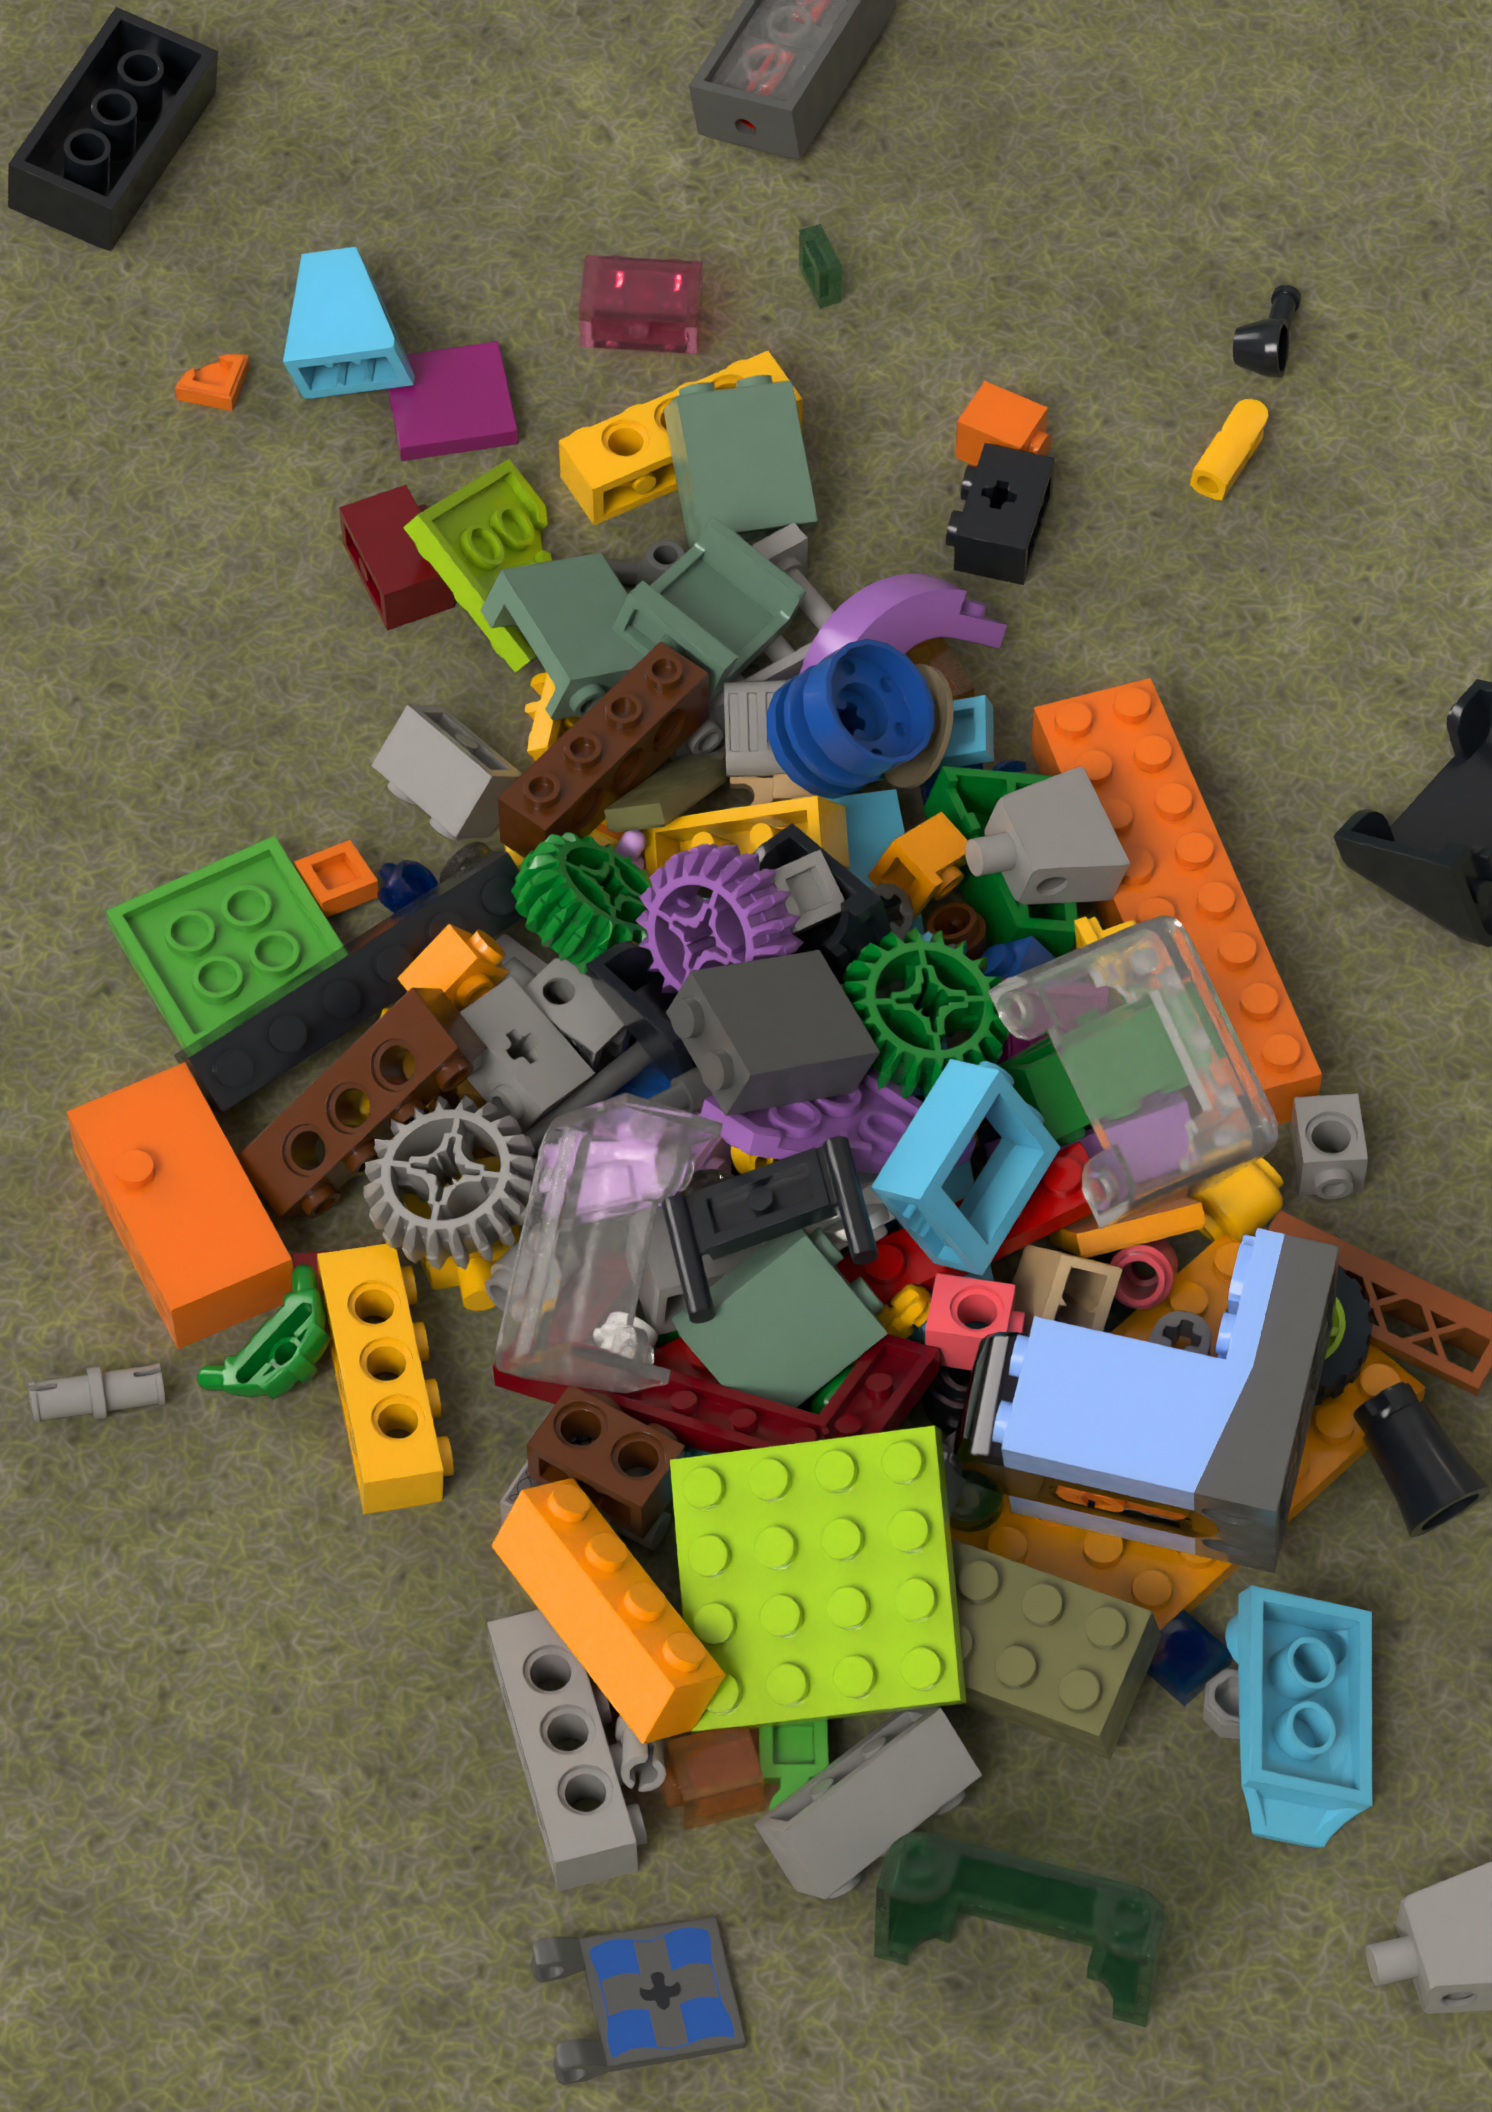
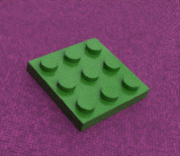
[106,835,343,1049]

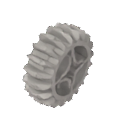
[363,1095,541,1271]

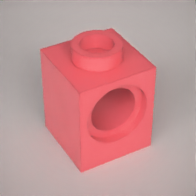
[925,1273,1026,1375]

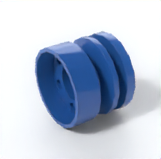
[766,639,934,799]

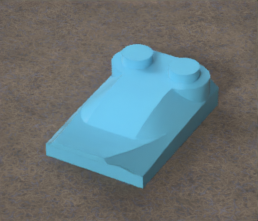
[1225,1585,1372,1848]

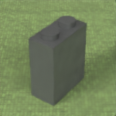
[666,950,880,1116]

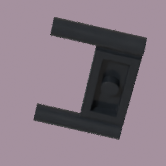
[662,1136,879,1323]

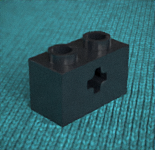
[946,443,1054,585]

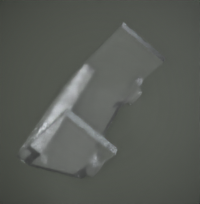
[495,1093,723,1393]

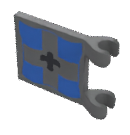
[531,1916,746,2085]

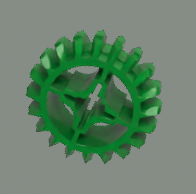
[511,832,653,974]
[841,927,1011,1099]

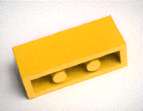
[643,796,850,887]

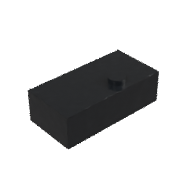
[8,7,218,251]

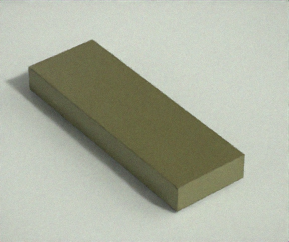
[604,751,730,833]

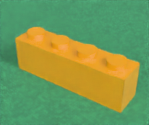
[491,1478,726,1744]

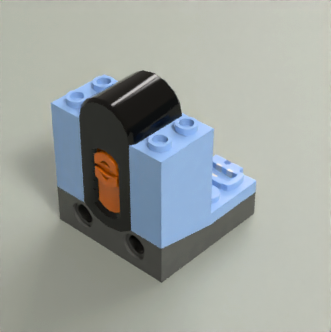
[949,1228,1339,1573]

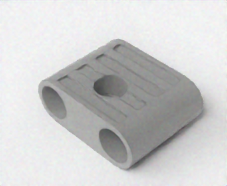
[724,680,788,777]

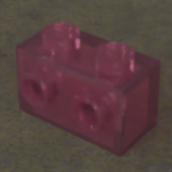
[579,255,703,354]

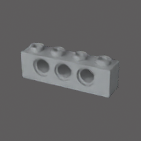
[487,1609,647,1891]

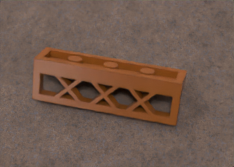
[1268,1210,1492,1397]

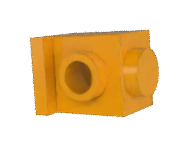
[867,812,968,920]
[397,924,509,1012]

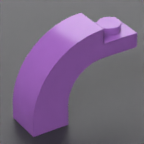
[799,573,1007,674]

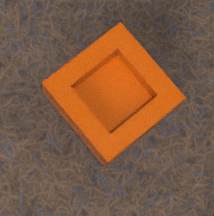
[294,840,379,918]

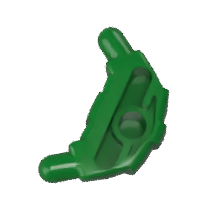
[197,1264,331,1399]

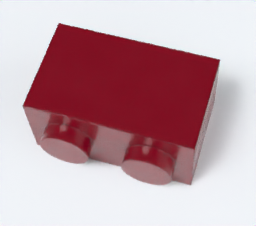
[339,485,454,631]

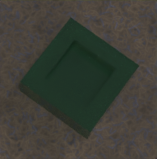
[799,224,842,309]

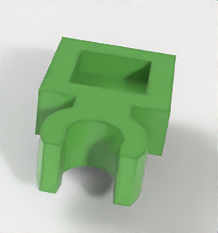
[758,1720,829,1812]

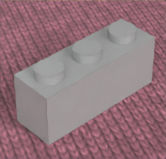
[754,1707,982,1900]

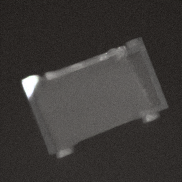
[988,915,1278,1229]

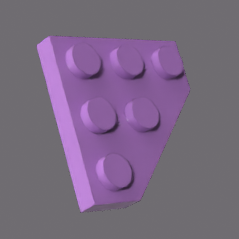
[699,1068,977,1174]

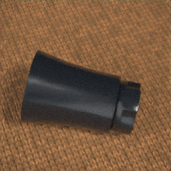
[1353,1382,1491,1537]

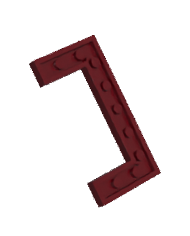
[492,1245,941,1454]

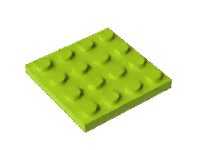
[670,1426,967,1735]

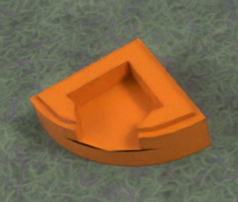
[175,354,250,411]

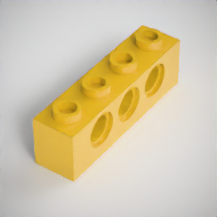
[559,351,803,525]
[317,1243,454,1515]

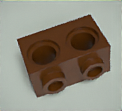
[527,1384,685,1539]

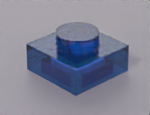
[1147,1610,1233,1707]

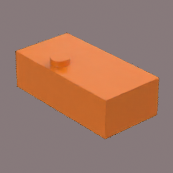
[66,1062,293,1349]

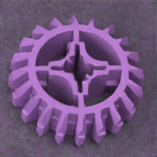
[635,843,804,993]

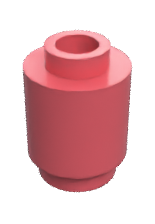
[1109,1238,1178,1309]

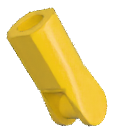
[1190,399,1269,501]

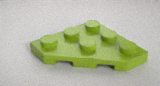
[403,459,552,673]

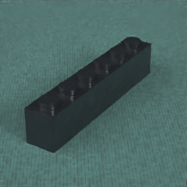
[174,852,524,1113]

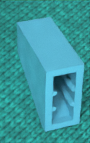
[283,247,415,399]

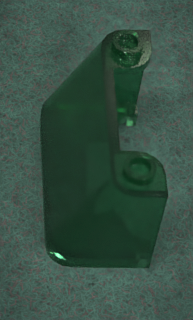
[874,1831,1173,2027]

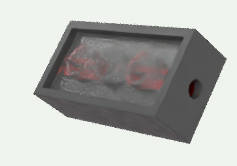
[689,0,896,161]

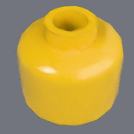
[1187,1148,1284,1243]

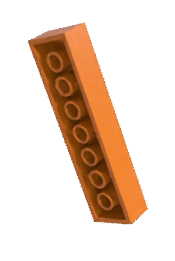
[1031,678,1322,1147]

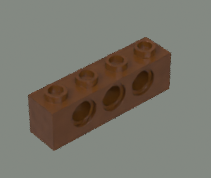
[497,642,710,858]
[236,987,487,1219]

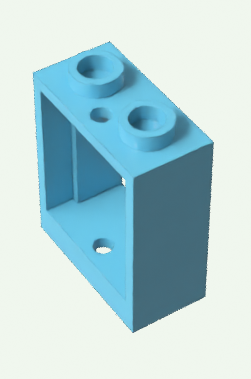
[870,1059,1061,1276]

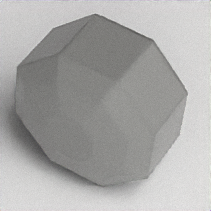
[1203,1668,1240,1739]

